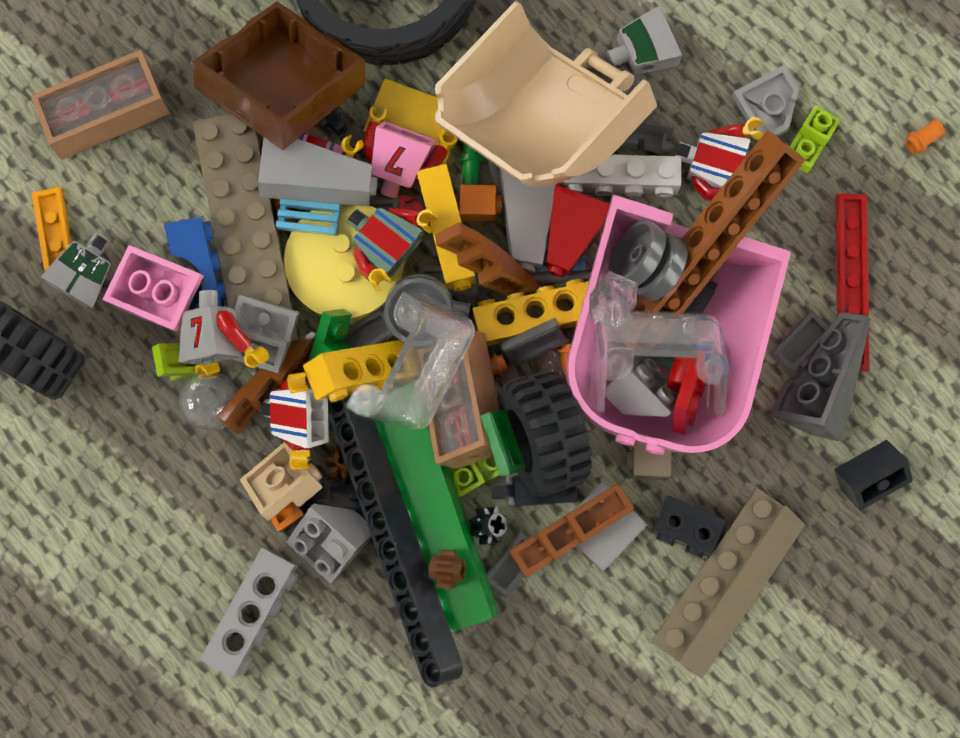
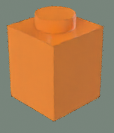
[459,185,502,222]

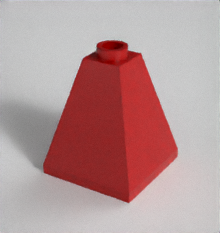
[546,184,610,278]

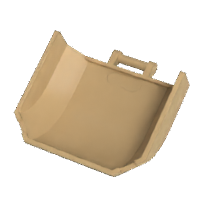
[435,1,657,187]

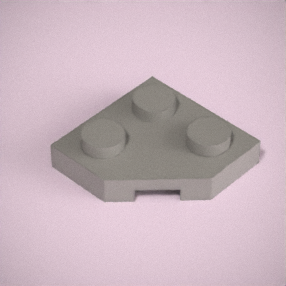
[732,65,800,137]

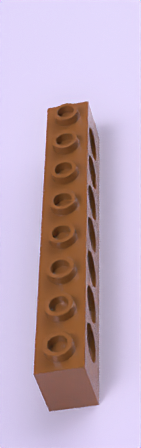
[611,129,806,358]

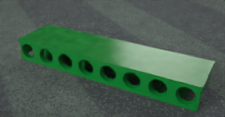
[367,380,499,633]

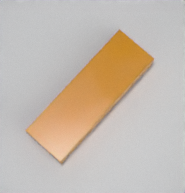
[31,186,72,271]

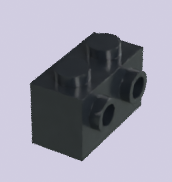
[834,440,913,511]
[651,495,726,559]

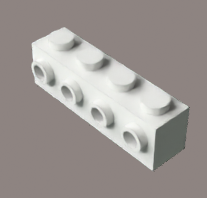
[559,155,681,198]

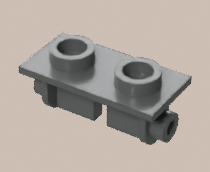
[621,121,674,156]

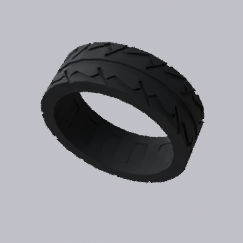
[296,0,476,66]

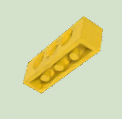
[473,279,589,347]
[303,340,419,402]

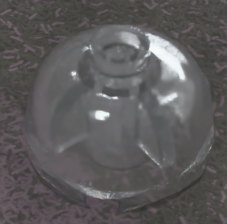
[178,372,238,432]

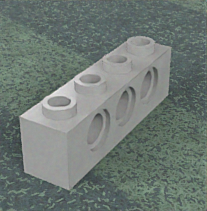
[200,548,299,678]

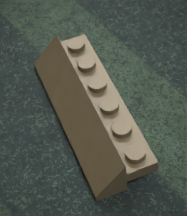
[651,488,805,679]

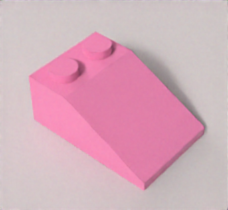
[102,245,203,332]

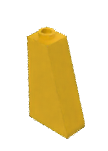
[416,164,476,292]

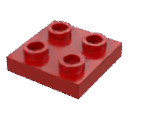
[667,351,709,435]

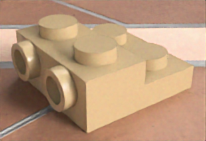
[240,443,323,521]

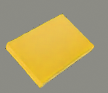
[363,78,455,164]

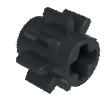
[469,506,508,545]

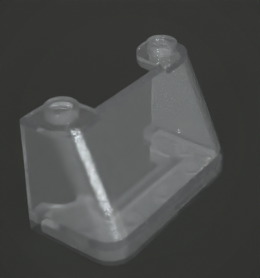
[346,292,475,430]

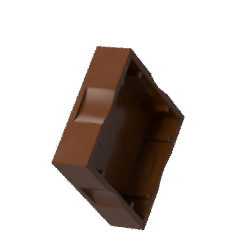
[192,1,366,150]

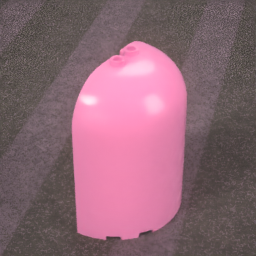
[566,195,791,456]

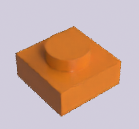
[270,501,305,533]

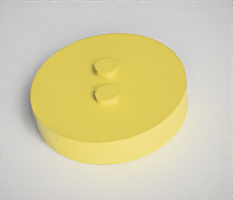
[284,204,407,323]

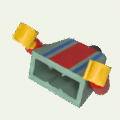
[347,208,439,292]

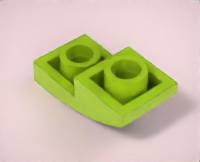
[790,105,841,174]
[450,455,500,497]

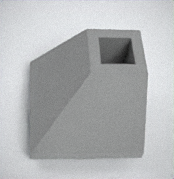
[602,356,679,417]
[286,504,372,583]

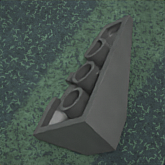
[771,312,871,441]

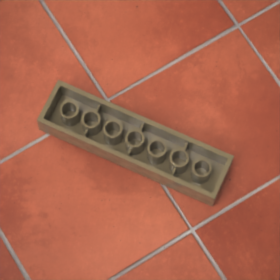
[193,114,301,346]

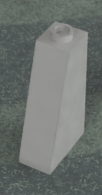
[258,137,377,207]
[499,168,556,274]

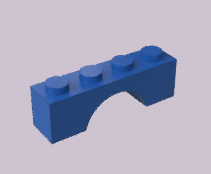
[164,215,227,310]

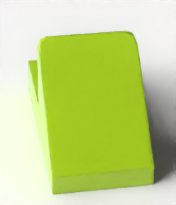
[152,343,197,381]

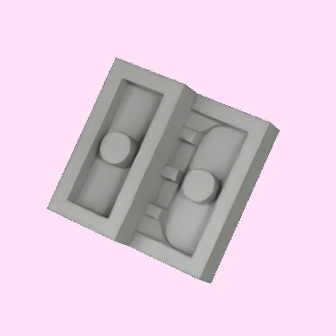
[233,294,300,373]
[576,482,648,571]

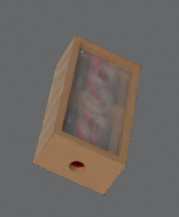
[30,49,170,160]
[415,327,500,469]

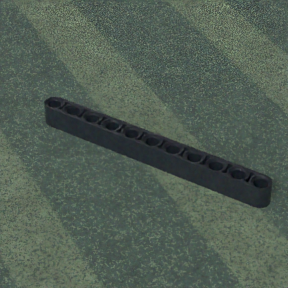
[328,394,463,688]

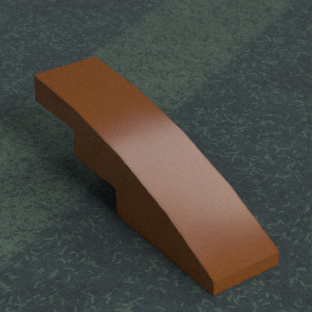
[435,222,540,296]
[217,332,316,435]
[508,483,635,578]

